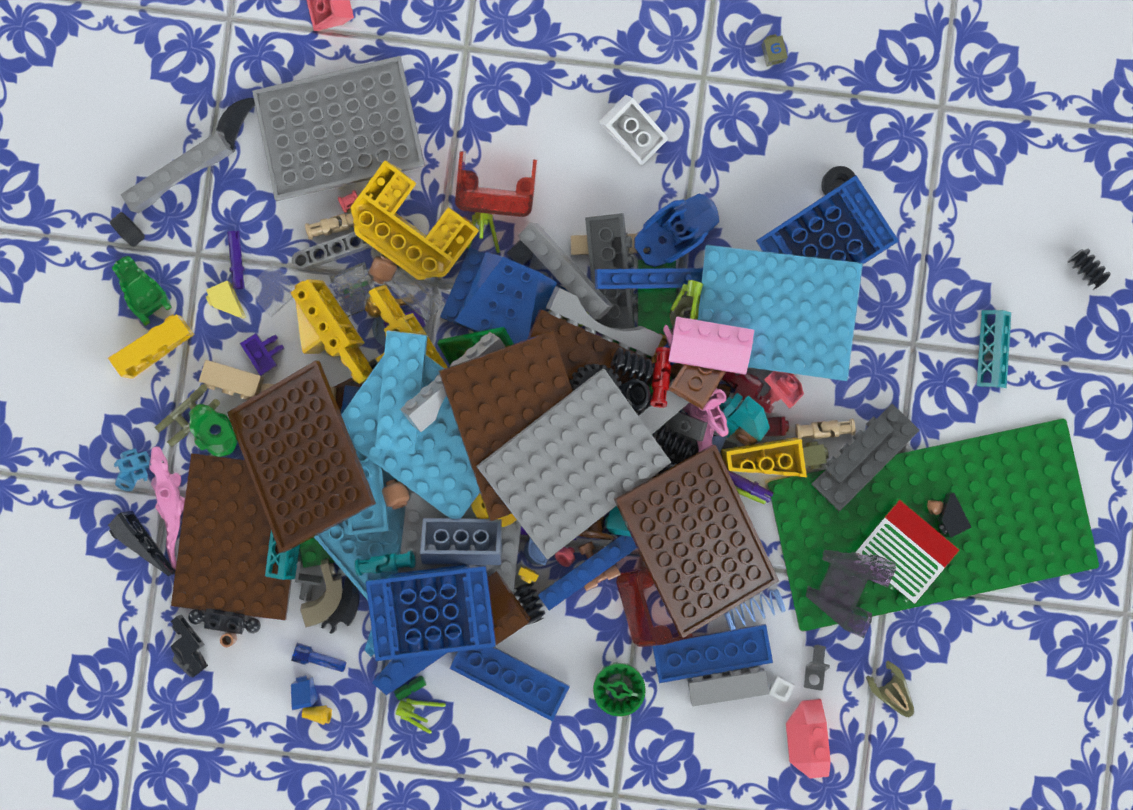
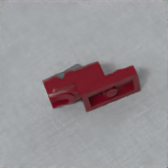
[722,368,775,413]

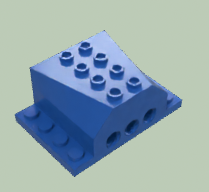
[756,175,899,264]
[440,247,570,344]
[366,565,496,661]

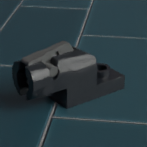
[171,614,208,678]

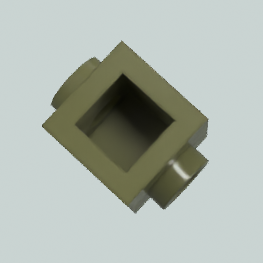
[803,441,829,469]

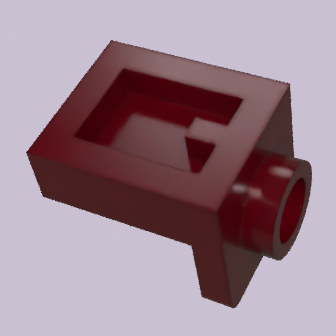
[764,416,789,436]

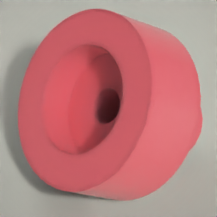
[555,547,575,567]

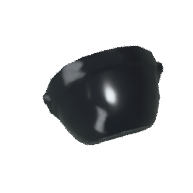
[619,378,651,411]

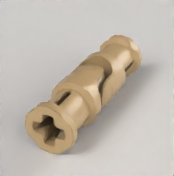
[305,213,354,240]
[795,419,856,439]

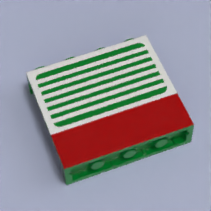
[852,499,959,604]

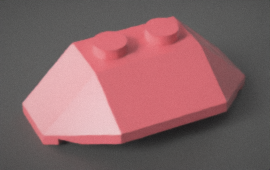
[786,699,831,778]

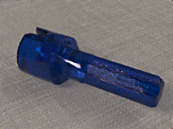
[291,642,346,672]

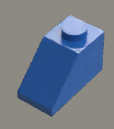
[291,675,318,710]

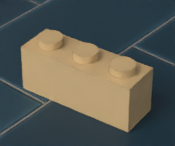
[199,360,264,400]

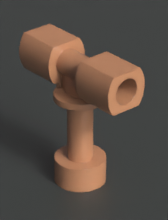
[578,541,621,591]

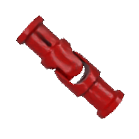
[650,347,671,408]

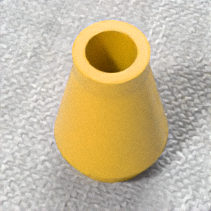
[302,705,332,725]

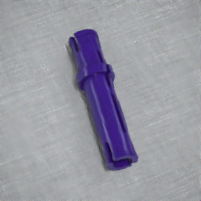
[227,231,245,289]
[728,471,774,503]

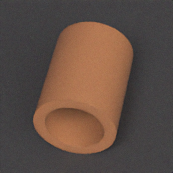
[220,632,237,647]

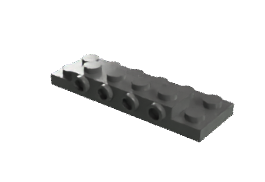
[585,213,638,332]
[811,404,920,511]

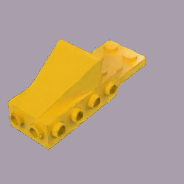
[290,279,373,384]
[368,285,448,369]

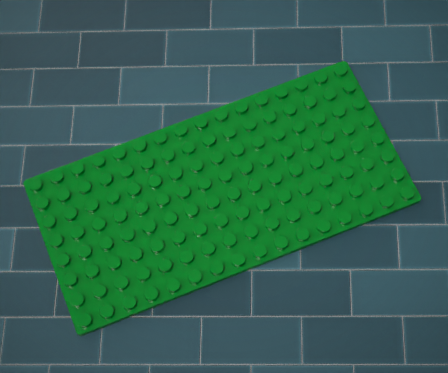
[768,419,1099,632]

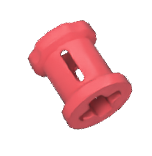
[338,190,358,213]

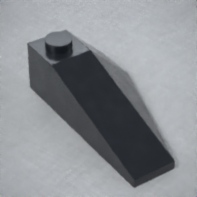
[108,511,175,576]

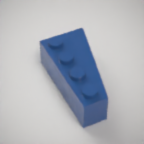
[372,653,447,696]

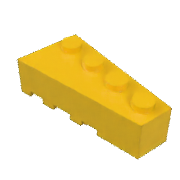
[108,314,195,379]
[721,437,807,477]

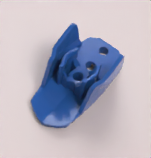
[634,193,719,267]

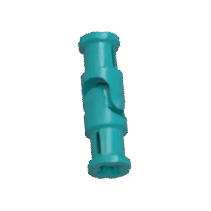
[354,550,416,576]

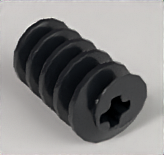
[1067,248,1111,290]
[611,348,655,383]
[655,426,697,462]
[514,582,545,625]

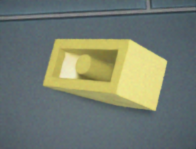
[206,281,246,319]

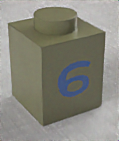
[761,34,788,67]

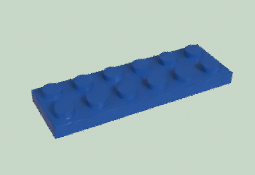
[652,624,773,683]
[449,647,570,722]

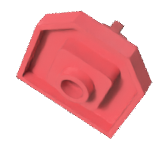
[763,371,804,409]

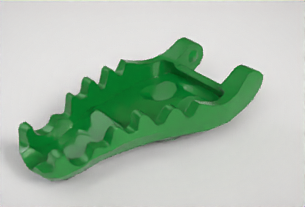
[112,256,172,326]

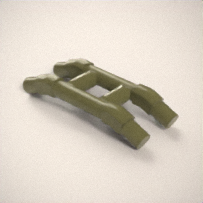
[154,384,220,447]

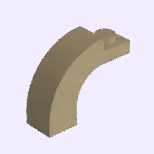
[300,558,342,628]

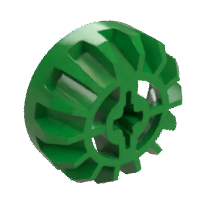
[593,662,646,717]

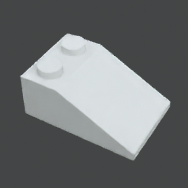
[599,95,669,166]

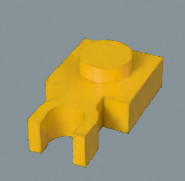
[518,566,539,583]

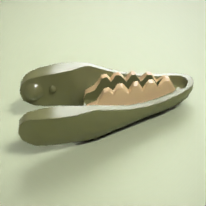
[866,661,914,718]

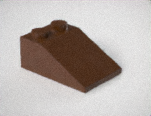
[488,571,530,645]

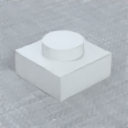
[769,676,795,702]

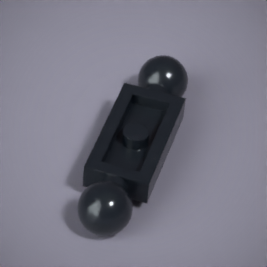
[188,608,261,634]

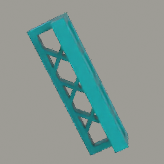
[977,310,1012,388]
[265,530,300,580]

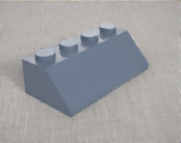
[420,518,502,565]

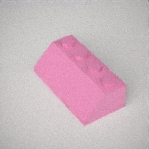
[668,317,754,374]

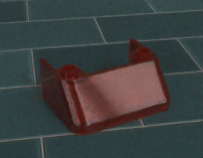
[455,150,538,217]
[616,566,692,647]

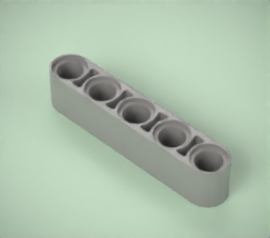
[292,232,372,271]

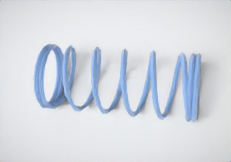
[724,589,786,631]

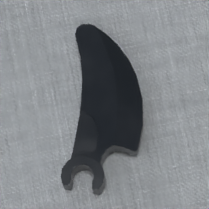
[216,98,255,153]
[321,576,360,634]

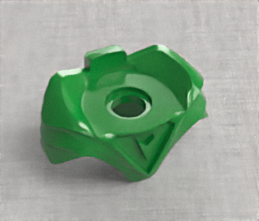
[189,404,238,457]

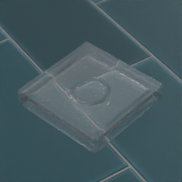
[245,263,295,317]

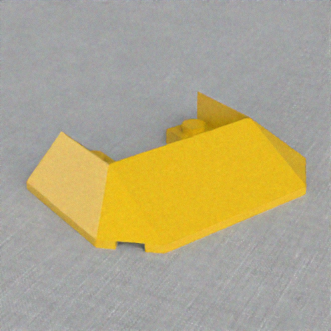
[351,160,479,280]

